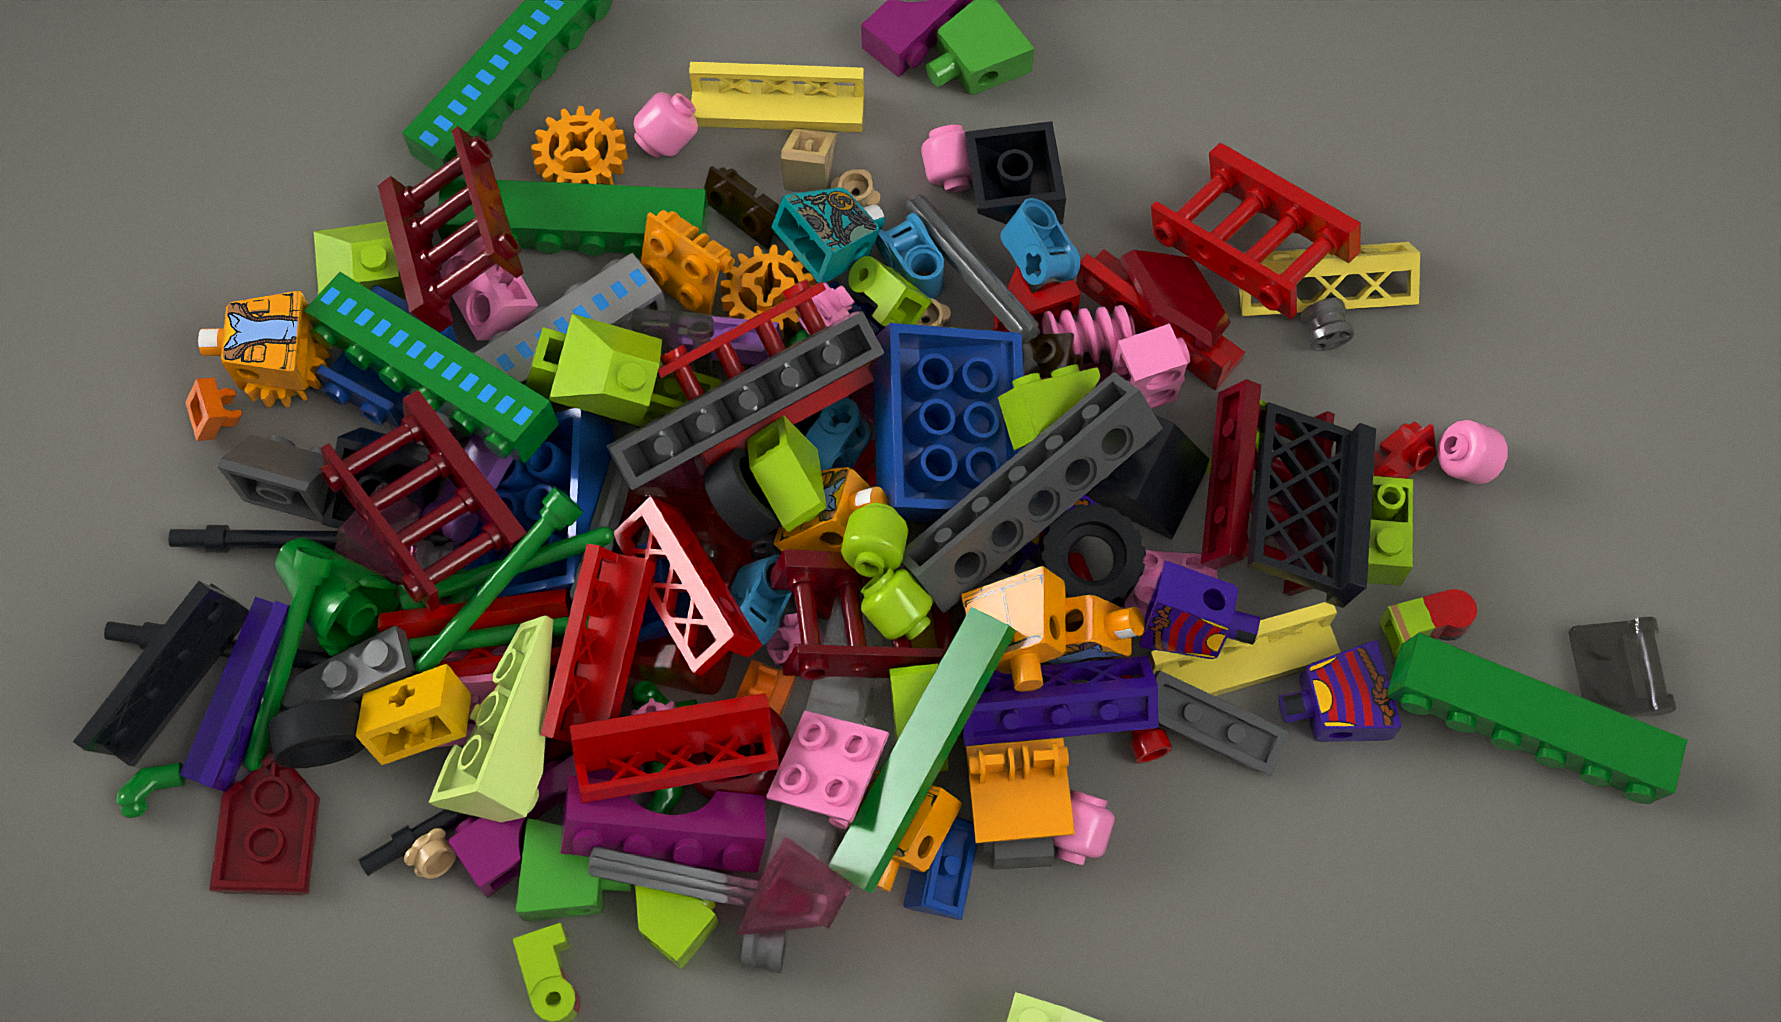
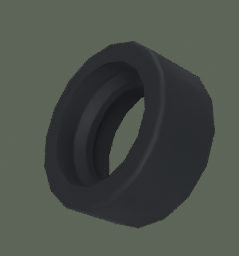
[703,448,781,542]
[268,699,365,768]

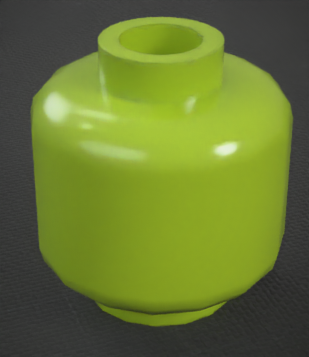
[841,503,909,577]
[861,567,933,640]

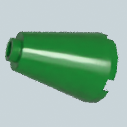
[275,537,401,657]

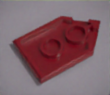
[1119,249,1230,353]
[209,751,320,895]

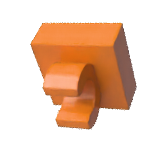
[185,377,243,441]
[735,659,796,717]

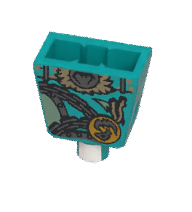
[772,187,885,283]

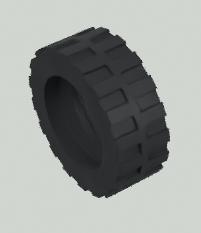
[1036,503,1146,605]

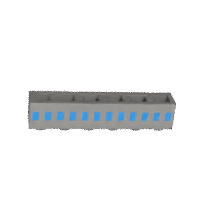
[404,253,667,444]

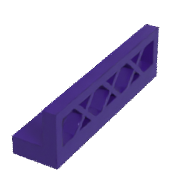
[180,596,290,792]
[962,656,1158,747]

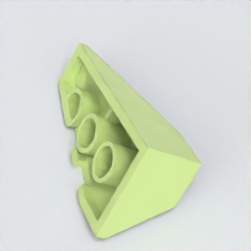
[429,615,553,822]

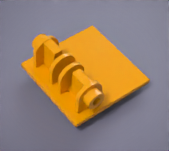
[641,210,735,316]
[966,738,1075,843]

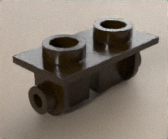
[704,166,780,249]
[1022,333,1083,378]

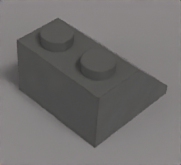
[217,435,329,523]

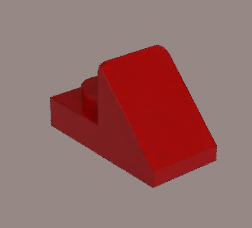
[993,266,1081,332]

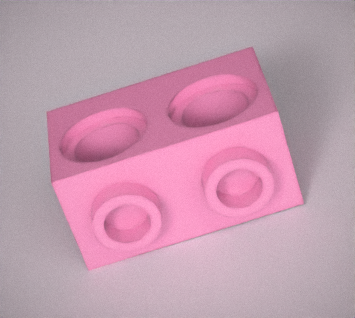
[440,236,538,341]
[1111,324,1190,409]

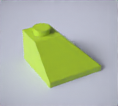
[314,221,407,301]
[549,314,662,426]

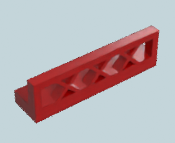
[1076,249,1245,390]
[614,496,762,676]
[540,544,656,744]
[377,589,572,679]
[569,693,779,803]

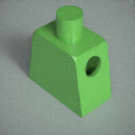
[925,0,1034,95]
[516,819,634,921]

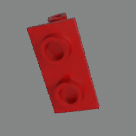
[1374,422,1437,479]

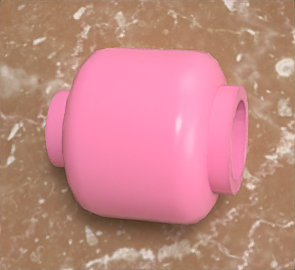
[634,92,698,158]
[921,125,972,193]
[1438,420,1508,484]
[1053,789,1115,865]

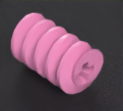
[1040,305,1135,364]

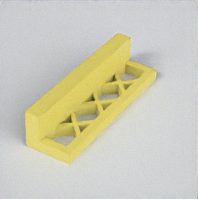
[689,62,864,132]
[1240,242,1420,316]
[1149,602,1341,696]

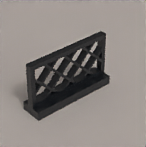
[1247,402,1376,608]
[73,581,249,767]

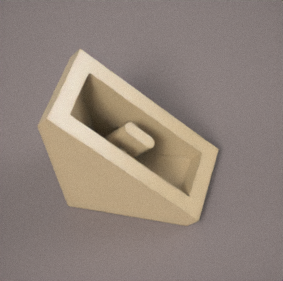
[781,128,837,192]

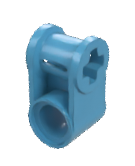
[1000,198,1080,285]
[875,213,944,299]
[805,398,872,470]
[729,555,792,647]

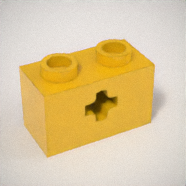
[355,664,472,765]

